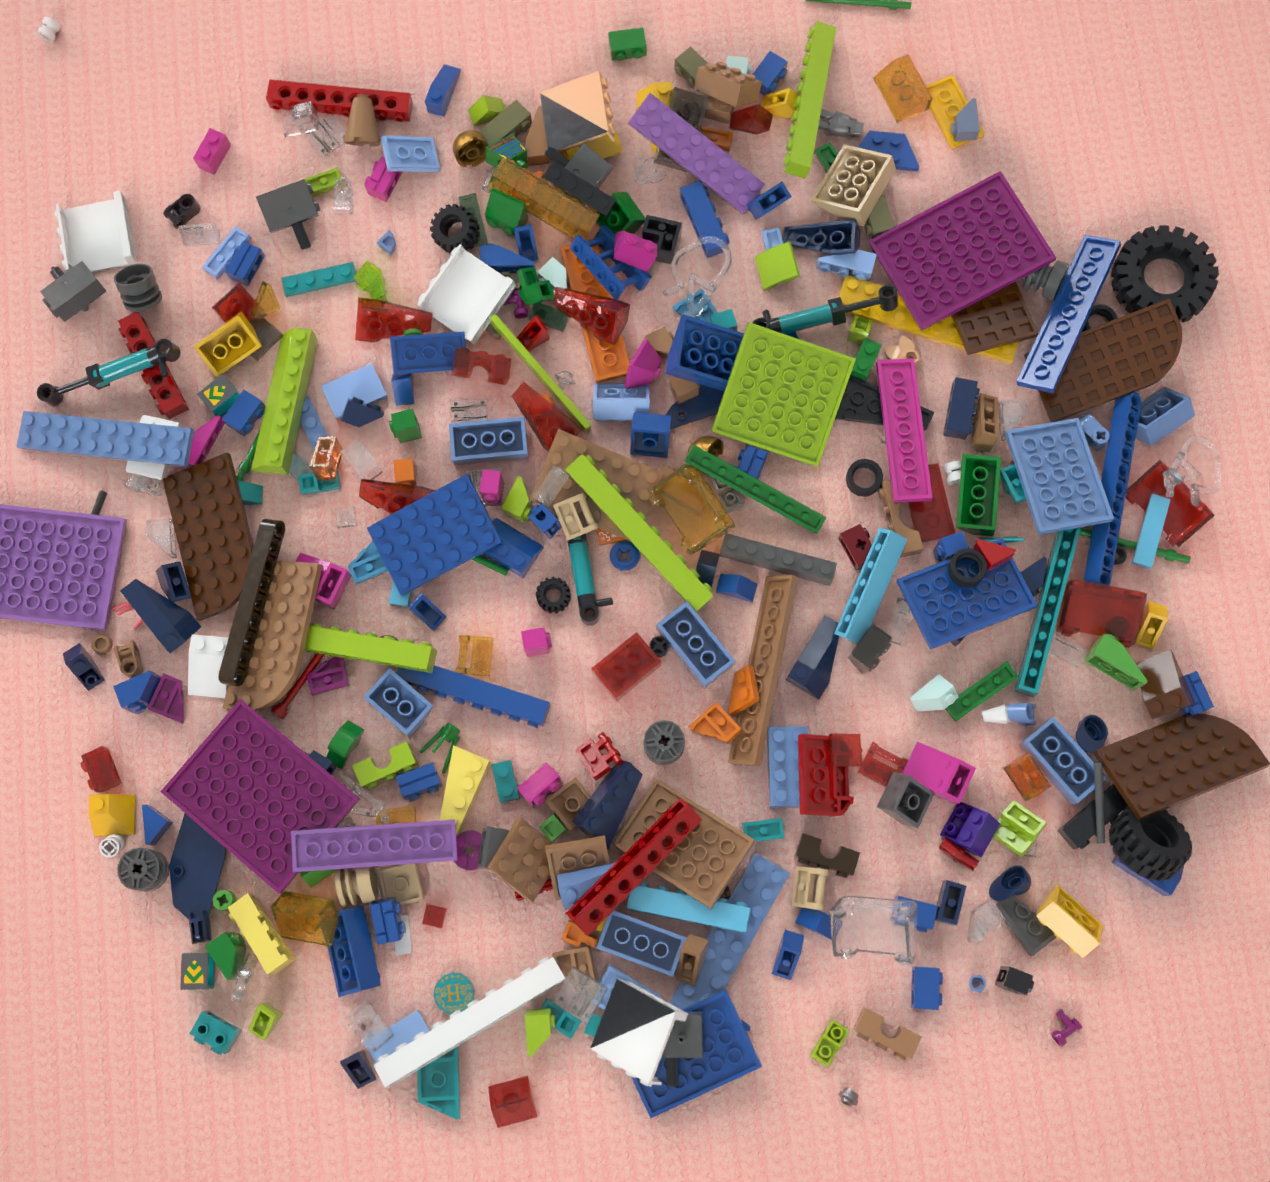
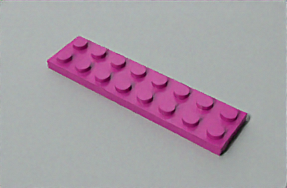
[876,358,933,503]

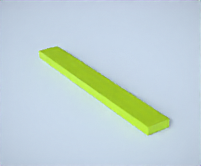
[490,314,591,434]

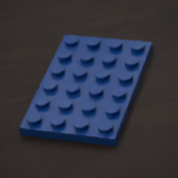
[367,474,503,596]
[896,538,1038,650]
[632,989,762,1119]

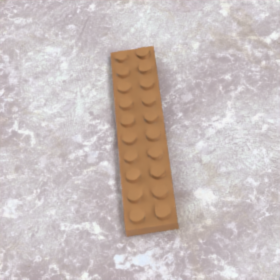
[728,575,798,767]

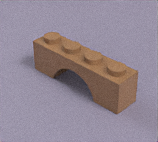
[645,327,700,404]
[878,480,923,558]

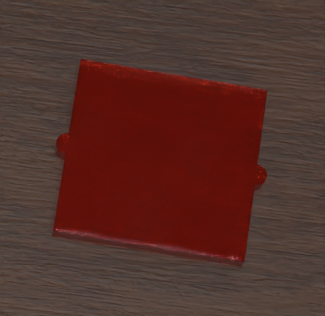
[829,733,863,767]

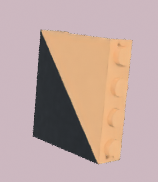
[540,71,616,153]

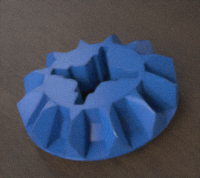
[610,541,640,571]

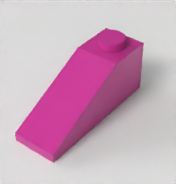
[188,415,225,467]

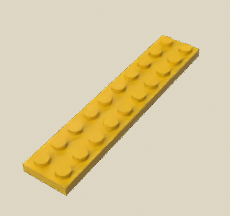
[839,275,1019,364]

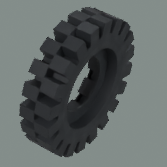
[1111,225,1219,323]

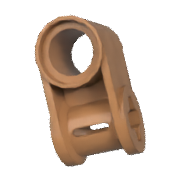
[114,640,143,679]

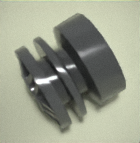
[1023,260,1069,301]
[114,264,162,312]
[644,720,685,766]
[117,848,169,892]

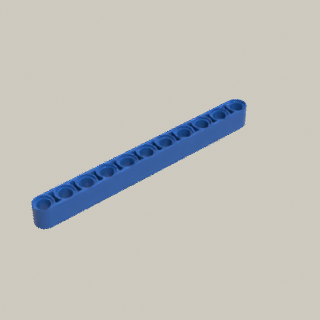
[1084,392,1141,589]

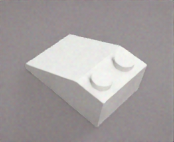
[125,415,180,480]
[188,634,228,699]

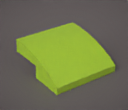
[755,242,800,291]
[993,800,1047,857]

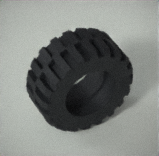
[1109,806,1192,881]

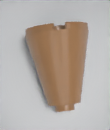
[344,94,380,146]

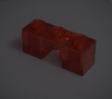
[451,347,512,385]

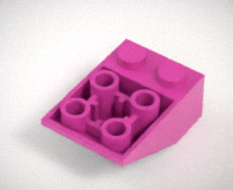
[295,552,352,609]
[902,742,976,804]
[517,763,563,808]

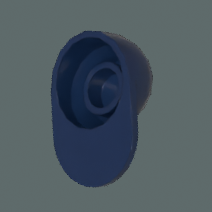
[1076,715,1108,753]
[989,866,1031,901]

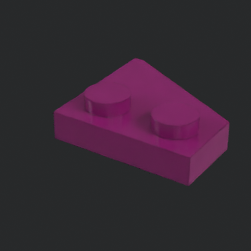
[307,656,350,696]
[147,673,184,724]

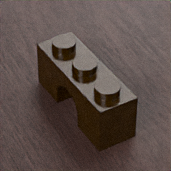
[794,833,860,879]

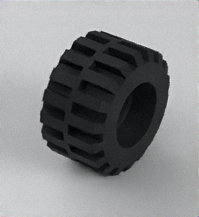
[430,204,480,254]

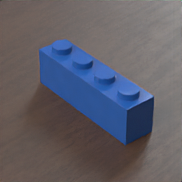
[680,181,729,258]

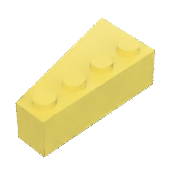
[440,745,492,835]
[228,893,297,975]

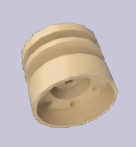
[334,866,378,907]

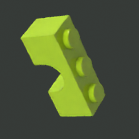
[352,741,418,790]

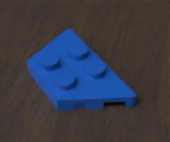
[858,131,919,172]

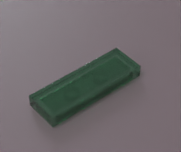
[458,193,488,247]

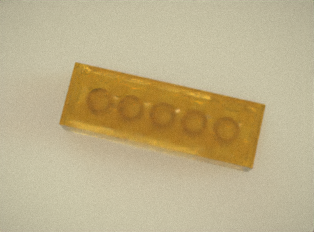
[487,157,599,240]

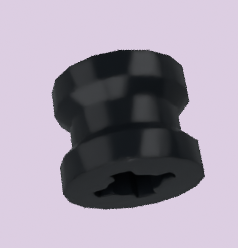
[649,636,669,658]

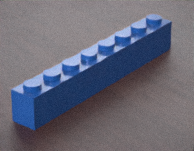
[396,665,551,728]

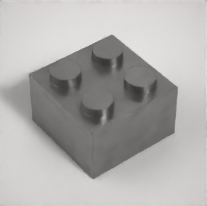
[877,772,935,829]

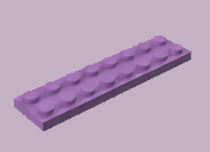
[627,93,765,214]
[291,819,457,872]

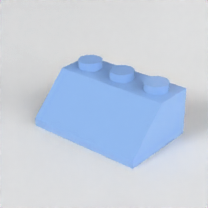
[593,383,650,422]

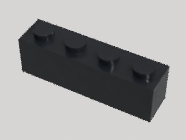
[543,161,617,218]
[1057,784,1128,849]

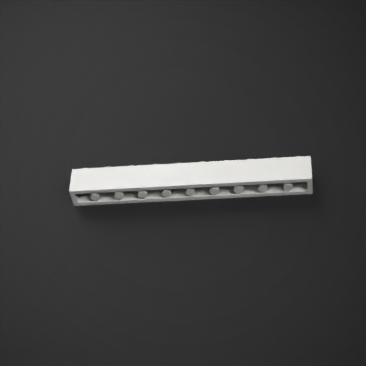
[374,957,566,1088]

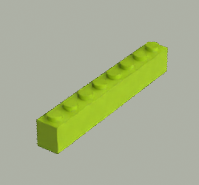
[304,623,437,673]

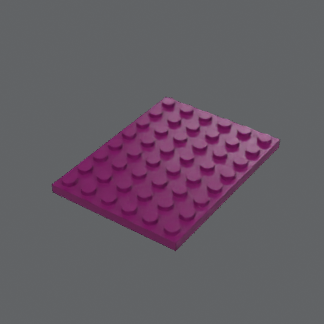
[869,171,1056,331]
[160,699,360,894]

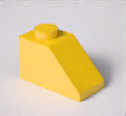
[759,88,799,119]
[1134,601,1168,649]

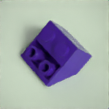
[940,802,1000,858]

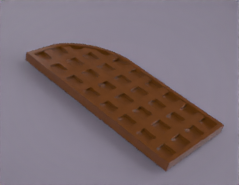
[951,282,1039,355]
[1024,298,1182,423]
[163,452,254,621]
[1094,714,1270,821]

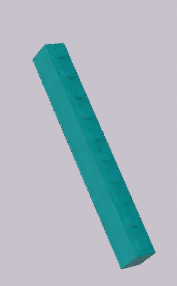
[1014,527,1081,697]

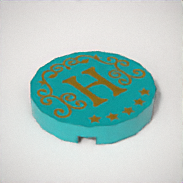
[433,973,474,1014]

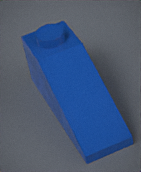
[425,64,461,117]
[479,244,536,273]

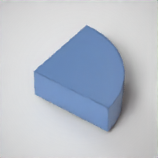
[377,230,396,256]

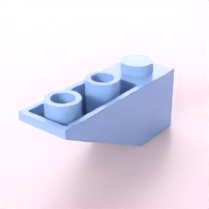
[816,250,877,281]

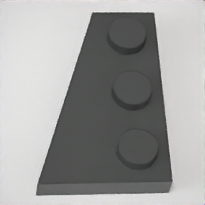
[993,895,1056,956]

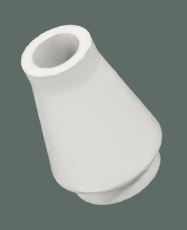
[982,705,1012,724]

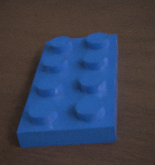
[389,331,468,375]

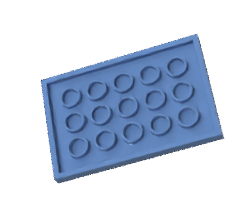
[1005,418,1114,535]

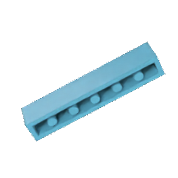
[834,528,907,646]
[627,882,751,934]

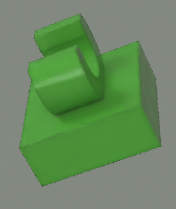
[539,814,567,842]

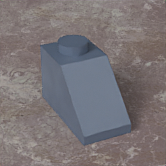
[951,98,980,141]

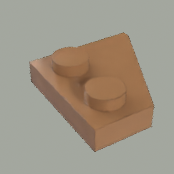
[552,946,599,991]

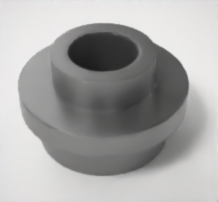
[838,1088,859,1107]

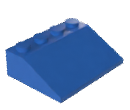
[665,314,744,391]

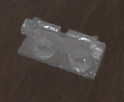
[533,465,570,508]

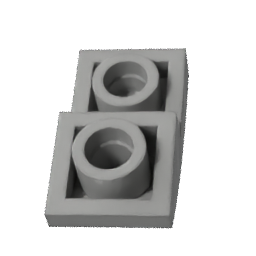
[710,477,743,514]

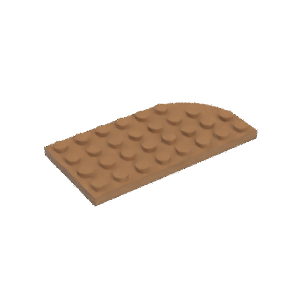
[223,561,323,712]

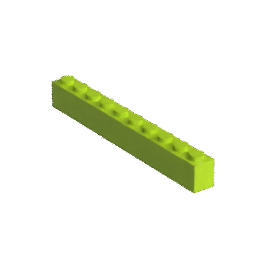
[783,21,836,179]
[565,454,713,612]

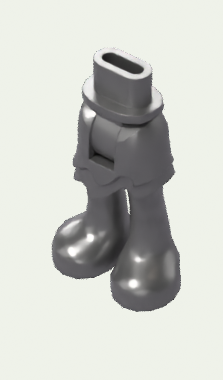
[818,109,864,138]

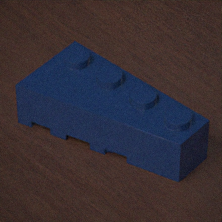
[572,761,643,850]

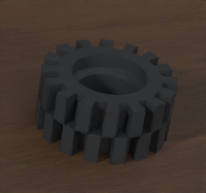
[536,577,571,613]

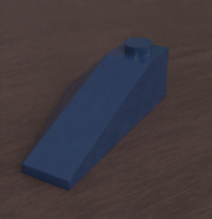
[783,219,861,255]
[120,579,202,653]
[786,615,839,700]

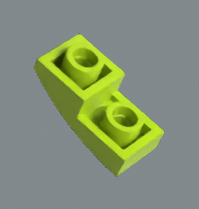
[809,1019,850,1068]

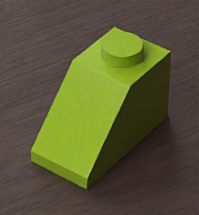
[501,476,533,523]
[525,1008,555,1057]

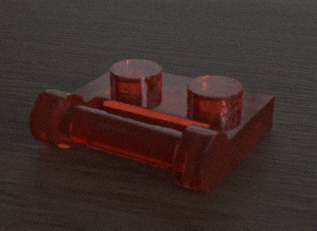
[857,742,908,787]

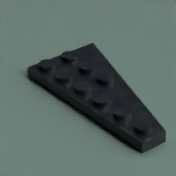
[835,375,934,431]

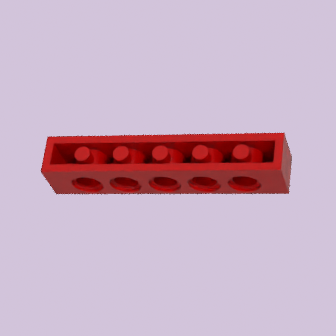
[118,312,189,419]

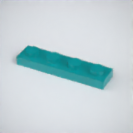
[281,262,357,297]

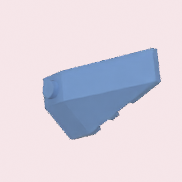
[557,863,637,910]

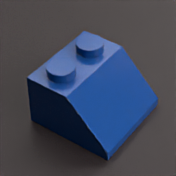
[630,412,671,458]
[113,671,161,714]

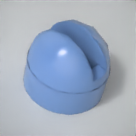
[969,975,986,993]

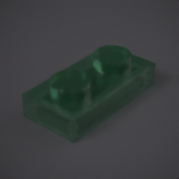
[529,303,570,332]

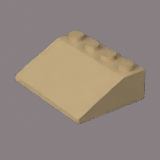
[811,144,896,226]

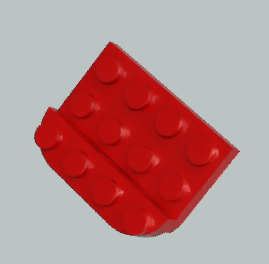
[798,734,854,817]

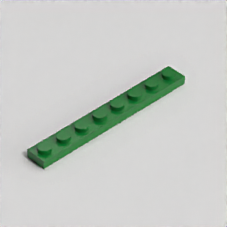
[684,444,826,534]

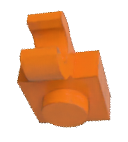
[561,920,599,947]

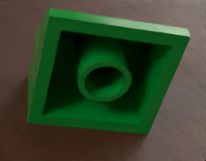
[485,188,528,236]
[593,192,645,235]
[205,932,246,980]

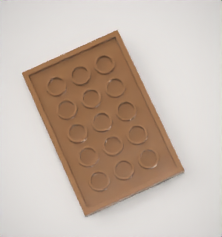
[529,429,664,542]
[612,778,756,909]

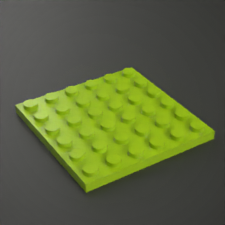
[711,322,856,467]

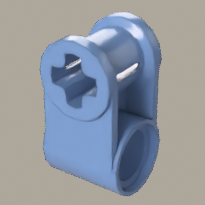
[1080,414,1110,450]
[1007,703,1036,726]

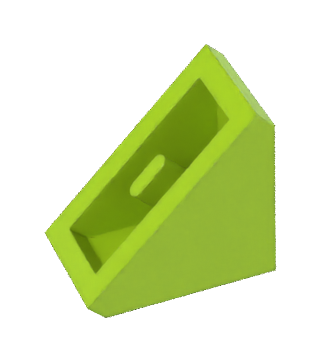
[468,95,506,127]
[847,315,873,345]
[248,1003,283,1041]

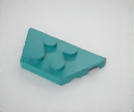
[417,1046,460,1120]

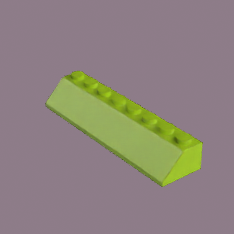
[251,328,318,475]

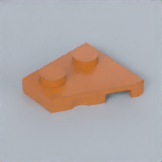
[728,665,760,716]
[689,702,743,744]

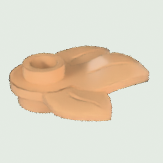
[884,336,920,367]

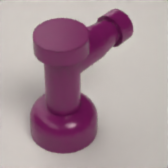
[502,290,529,319]
[1051,1009,1082,1047]

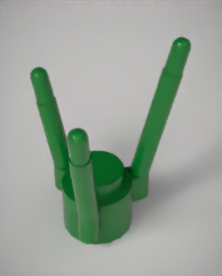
[419,723,460,774]

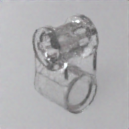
[333,177,353,214]
[124,473,165,497]

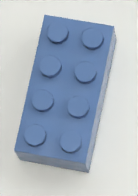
[449,417,529,465]
[656,601,736,689]
[1019,717,1107,805]
[767,726,808,808]
[597,910,687,977]

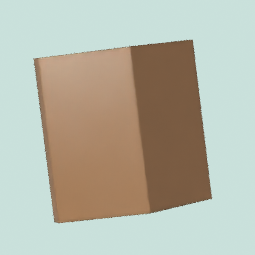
[545,777,591,832]

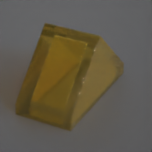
[250,281,281,320]

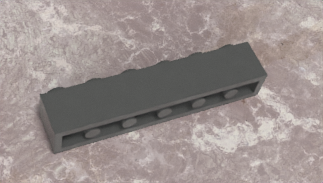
[720,533,837,586]

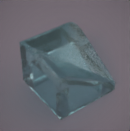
[289,452,312,481]

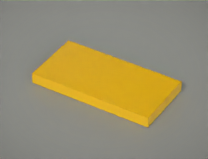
[920,74,985,150]

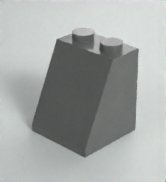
[477,826,510,870]

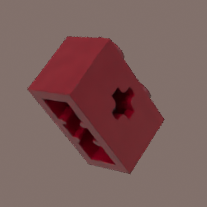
[838,524,872,571]

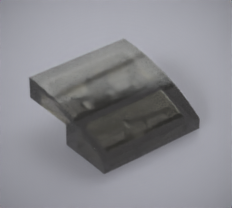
[250,314,283,361]

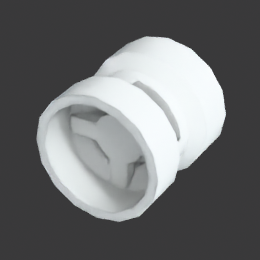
[37,17,61,43]
[943,461,962,485]
[99,833,125,858]

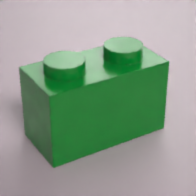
[608,27,646,61]
[851,337,882,381]
[389,408,422,443]

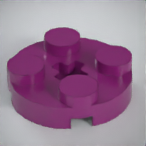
[454,830,482,871]

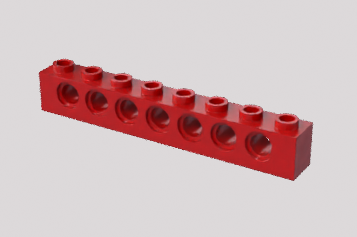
[266,79,413,122]
[566,798,703,936]

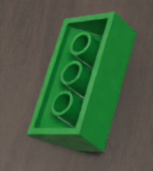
[956,454,1001,537]

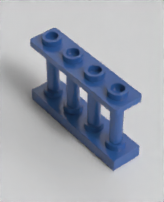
[570,225,652,300]

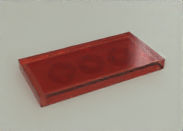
[908,463,955,542]

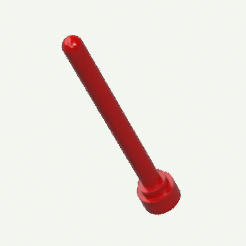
[271,653,324,720]

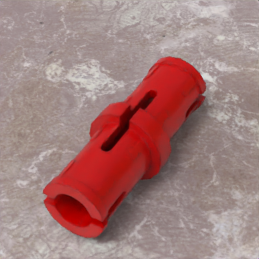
[939,838,979,871]

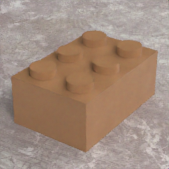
[694,62,762,107]

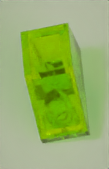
[354,261,388,304]

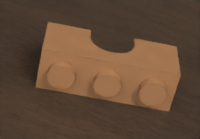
[853,1007,922,1061]

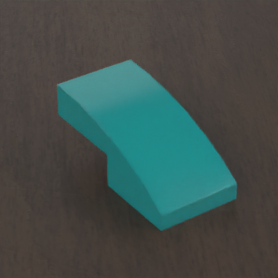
[298,469,341,494]
[540,998,582,1039]

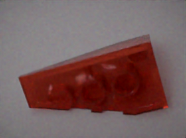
[553,287,630,345]
[512,381,583,452]
[359,479,436,515]

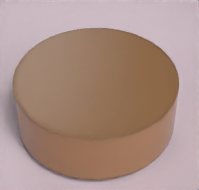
[91,634,113,655]

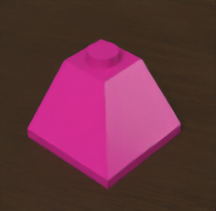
[624,339,663,389]

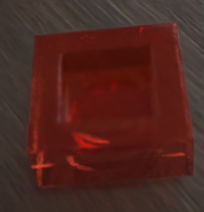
[422,904,447,928]

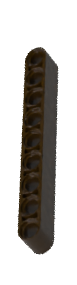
[218,519,285,687]

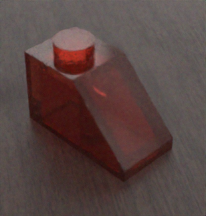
[729,104,773,135]

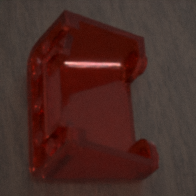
[1125,459,1215,547]
[1056,580,1147,648]

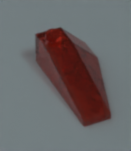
[355,297,433,342]

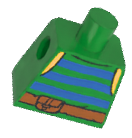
[485,134,528,174]

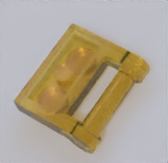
[455,635,493,676]

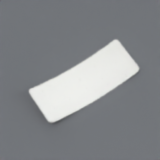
[395,915,412,955]

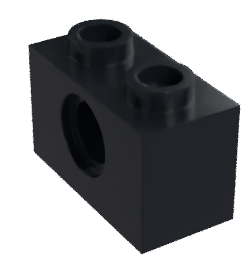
[995,966,1034,995]

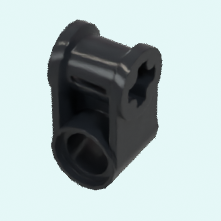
[163,194,200,229]

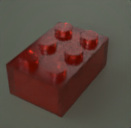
[591,632,661,702]

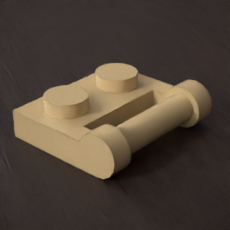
[553,492,599,540]
[791,866,829,911]

